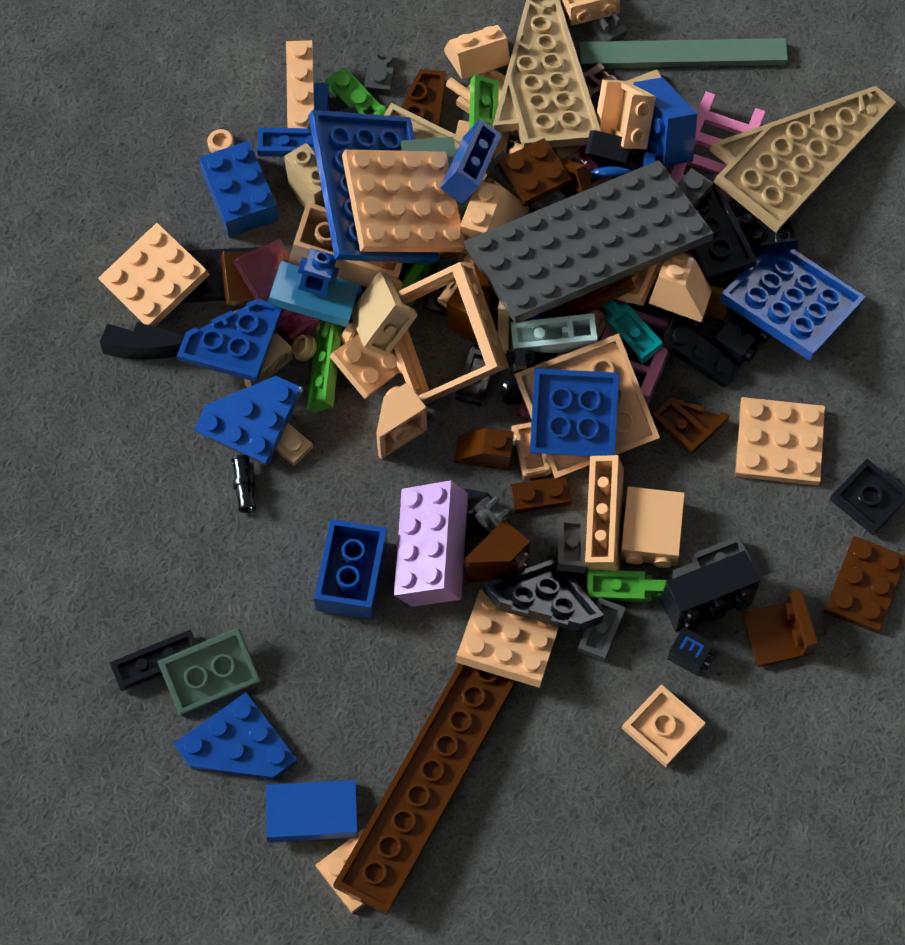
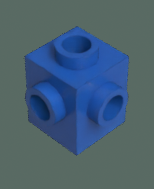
[298,248,340,297]

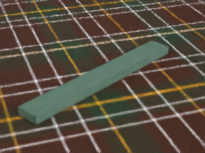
[579,38,788,69]

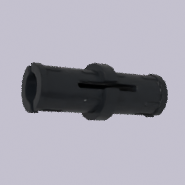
[231,455,257,513]

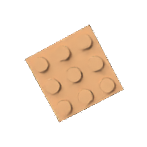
[98,223,210,327]
[735,397,825,486]
[455,589,559,688]

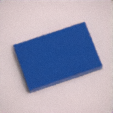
[266,780,358,843]

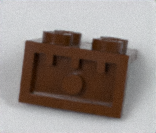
[742,590,818,667]

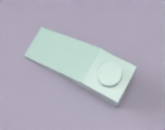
[511,313,597,354]

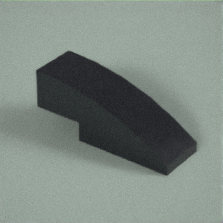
[99,322,184,360]

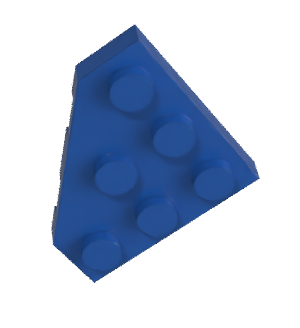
[177,299,283,382]
[194,376,303,465]
[173,693,298,780]

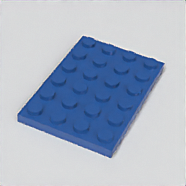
[308,110,439,264]

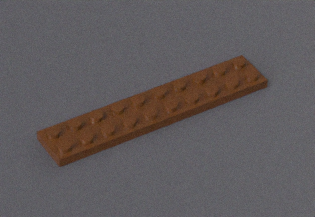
[333,664,517,916]

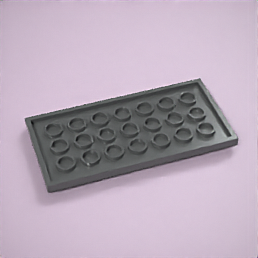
[465,160,713,324]

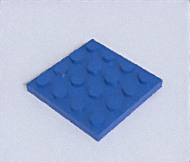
[719,250,866,361]

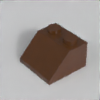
[465,519,530,583]

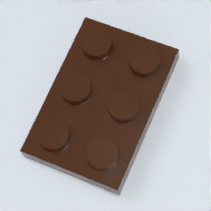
[824,536,905,634]

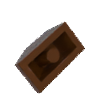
[454,428,514,470]

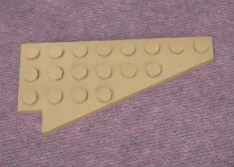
[493,0,601,148]
[709,86,896,232]

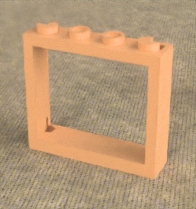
[393,262,509,404]

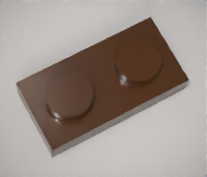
[510,476,571,514]

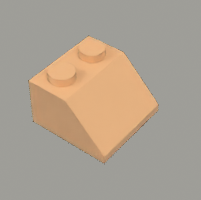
[444,25,510,79]
[460,181,530,240]
[649,253,712,322]
[376,382,427,459]

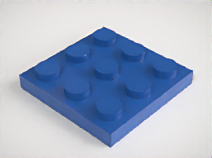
[530,368,619,457]

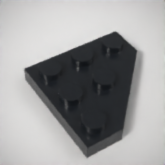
[483,558,604,632]

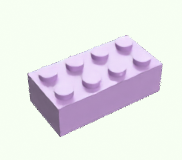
[394,481,468,607]

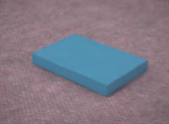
[267,261,360,327]

